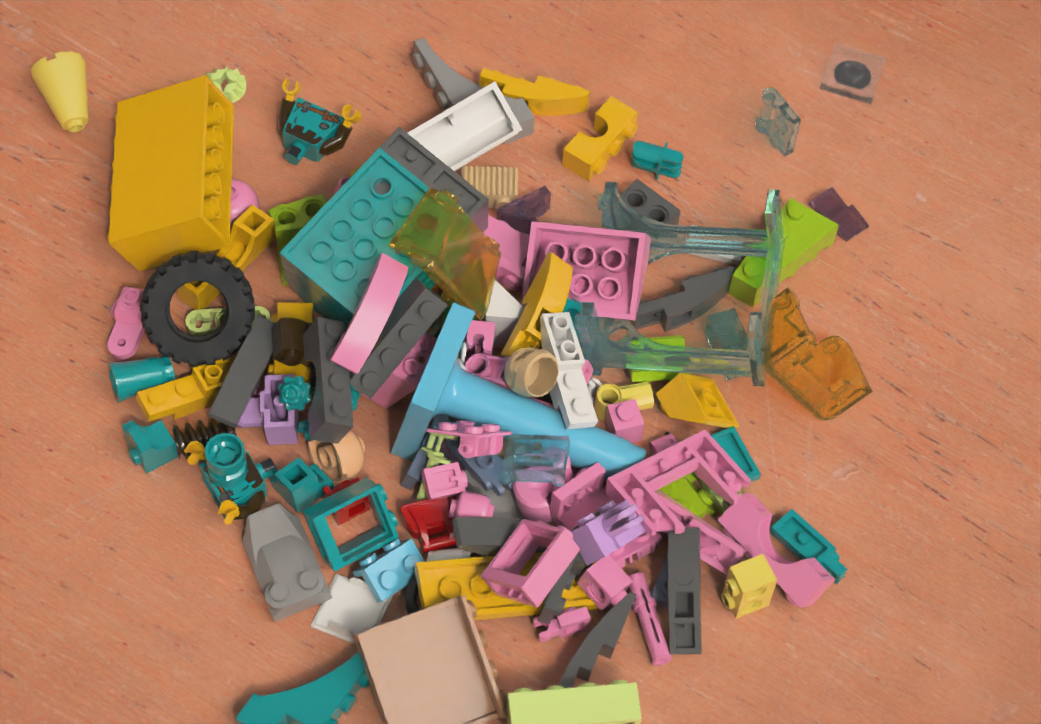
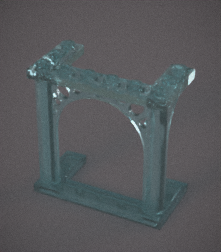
[575,182,785,387]

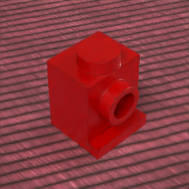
[323,477,370,526]

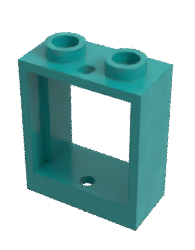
[302,477,399,572]

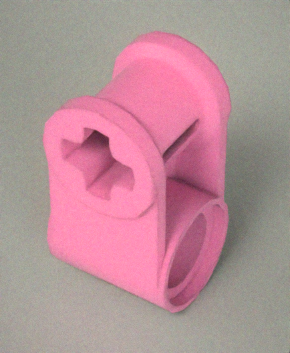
[465,353,510,389]

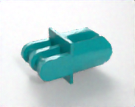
[631,140,684,180]

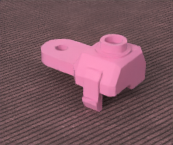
[107,286,145,362]

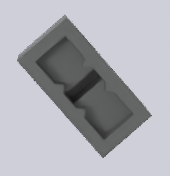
[613,179,681,247]

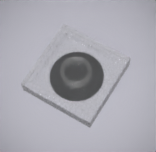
[820,43,886,104]

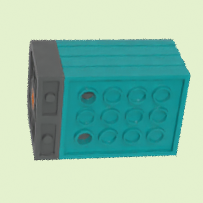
[279,127,489,330]

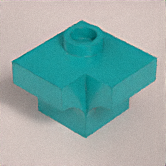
[122,420,178,474]
[270,457,334,513]

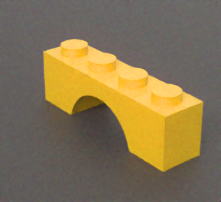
[177,204,276,310]

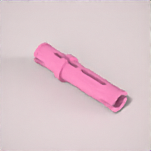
[628,573,672,666]

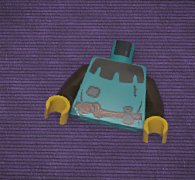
[278,78,362,165]
[184,441,277,525]

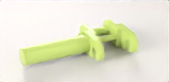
[416,426,458,502]

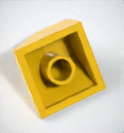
[656,372,740,429]

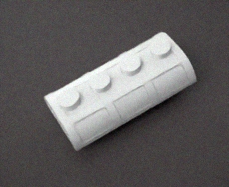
[408,81,522,171]

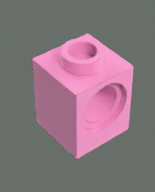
[577,555,633,611]

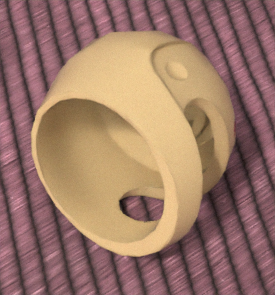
[504,347,559,397]

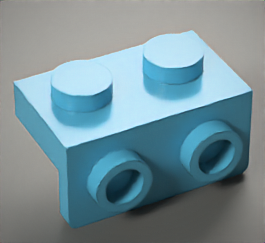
[353,538,425,603]

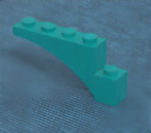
[235,652,370,724]

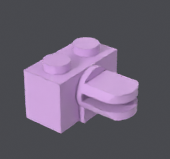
[237,374,298,445]
[571,499,646,566]

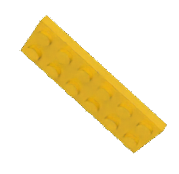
[414,552,599,620]

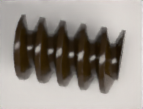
[173,417,237,460]

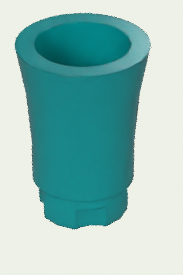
[108,355,175,403]

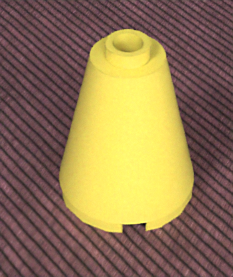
[30,52,89,133]

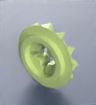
[206,66,247,103]

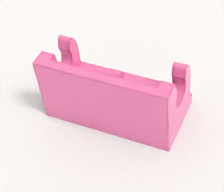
[464,320,495,363]

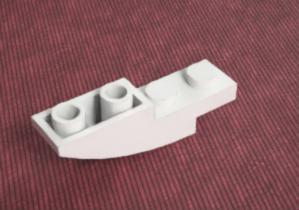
[540,312,598,430]

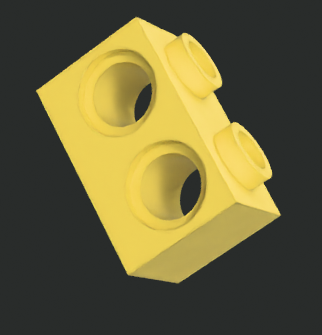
[721,554,777,619]

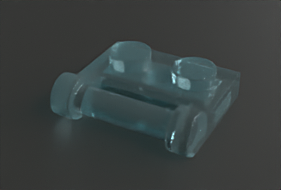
[755,87,801,157]
[501,434,570,486]

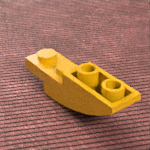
[479,68,590,116]
[500,252,573,357]
[136,354,237,422]

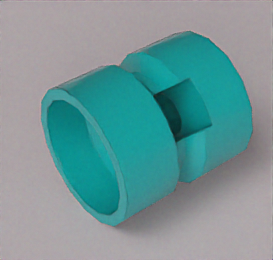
[204,433,248,488]

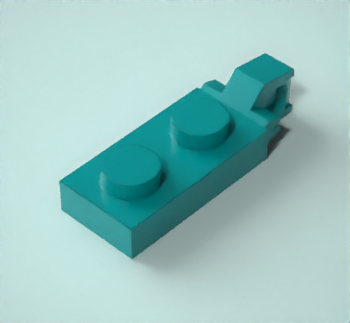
[770,509,847,584]

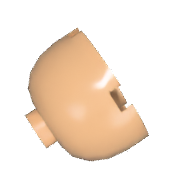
[308,430,365,487]

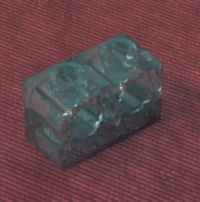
[704,308,757,381]

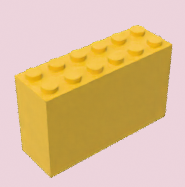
[107,75,234,271]

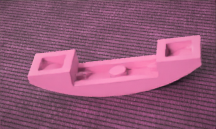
[330,253,409,374]

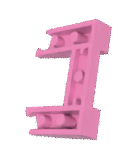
[605,430,751,535]

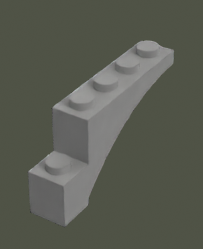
[412,38,535,145]

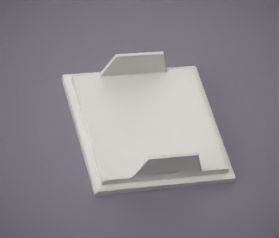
[311,574,393,645]

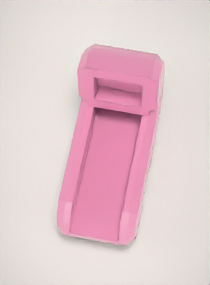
[513,451,573,523]

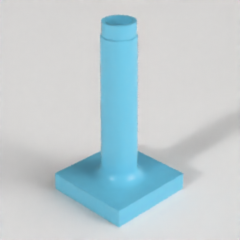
[391,302,647,480]

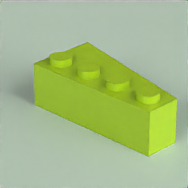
[728,198,839,307]

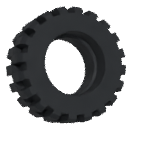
[140,250,255,367]

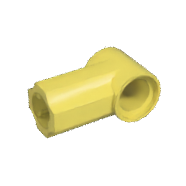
[594,382,654,421]

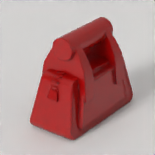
[400,495,457,553]

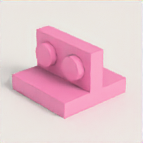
[544,462,612,532]

